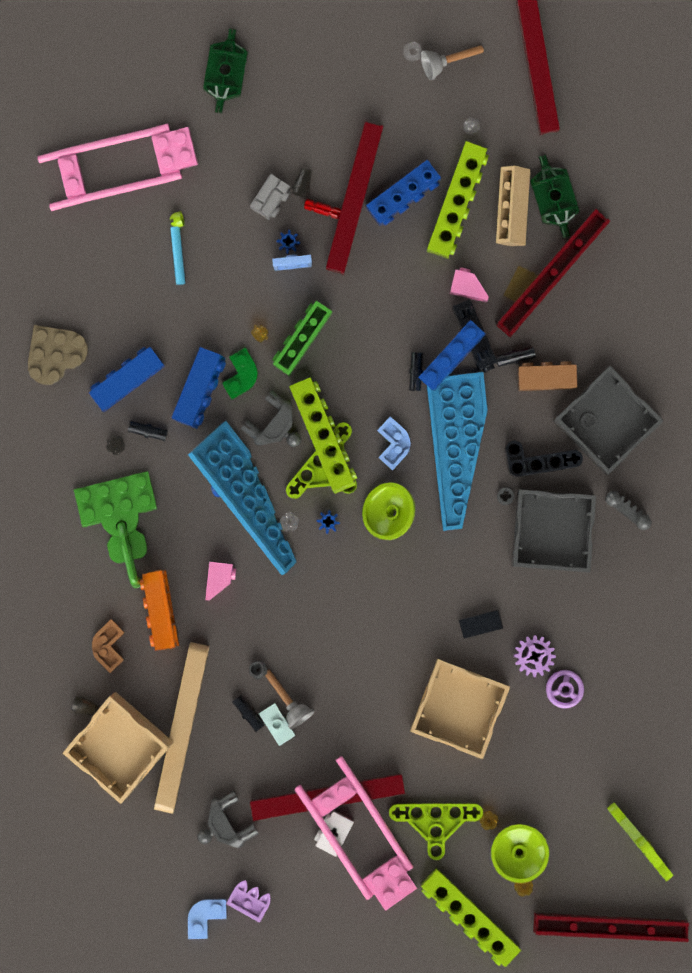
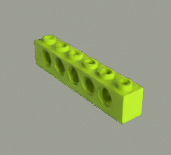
[427,141,489,259]
[289,377,357,494]
[421,868,521,967]

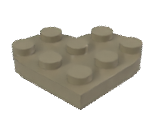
[28,325,88,385]

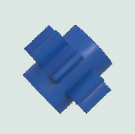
[276,230,300,255]
[316,510,340,534]

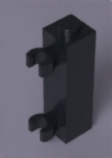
[452,299,497,373]

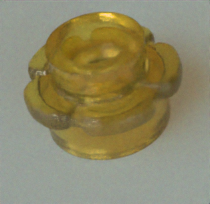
[251,325,268,343]
[479,811,498,830]
[514,881,533,897]

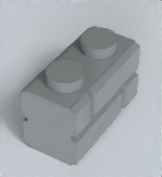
[250,174,291,220]

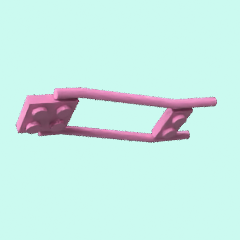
[38,123,198,211]
[294,756,417,911]

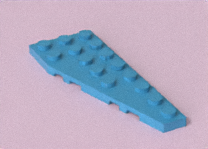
[427,372,488,531]
[188,421,296,575]

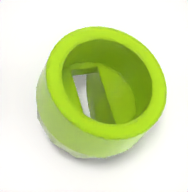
[170,211,185,227]

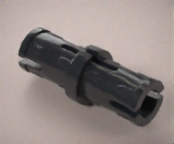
[496,346,536,367]
[408,352,424,391]
[128,420,168,442]
[232,695,265,732]

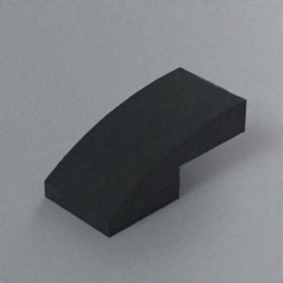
[459,610,503,639]

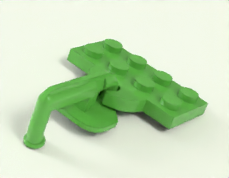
[74,471,157,588]

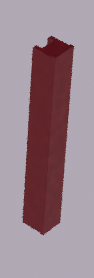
[516,0,560,135]
[326,122,384,275]
[496,209,610,338]
[250,773,405,821]
[533,913,689,942]

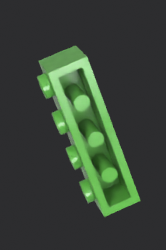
[272,301,332,377]

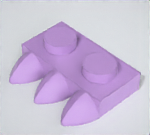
[226,880,270,923]

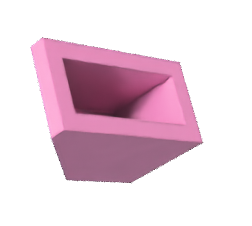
[450,268,489,303]
[205,562,236,600]

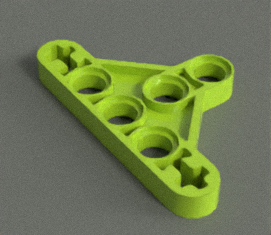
[286,422,357,499]
[389,803,483,860]
[607,803,674,882]

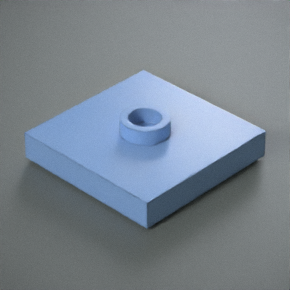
[272,254,312,271]

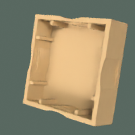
[410,659,510,759]
[63,692,174,804]

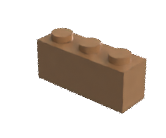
[517,361,577,391]

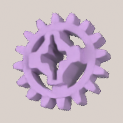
[514,635,556,677]

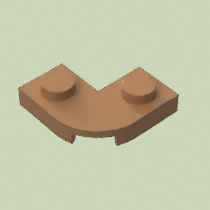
[92,619,125,673]

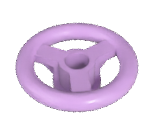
[546,670,584,708]

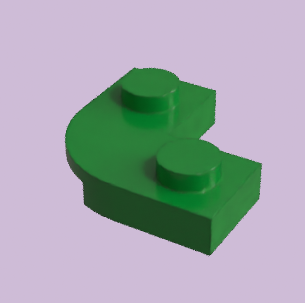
[222,348,258,400]

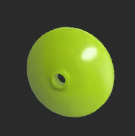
[362,483,415,540]
[491,824,549,883]

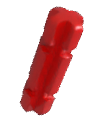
[304,199,341,219]

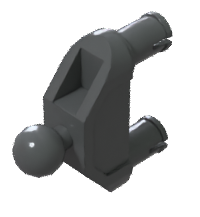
[241,390,301,447]
[197,790,259,848]

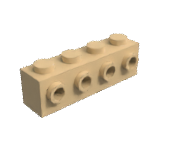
[496,166,530,246]

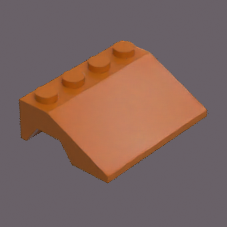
[139,570,179,650]

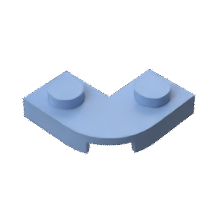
[377,417,410,471]
[188,899,227,939]

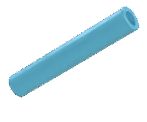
[170,227,185,285]

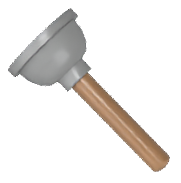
[421,45,484,80]
[265,670,315,730]

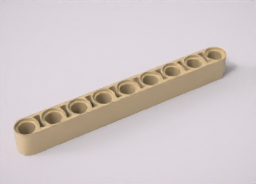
[154,642,209,814]

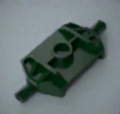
[203,28,248,114]
[530,155,580,238]

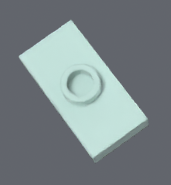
[259,703,296,746]

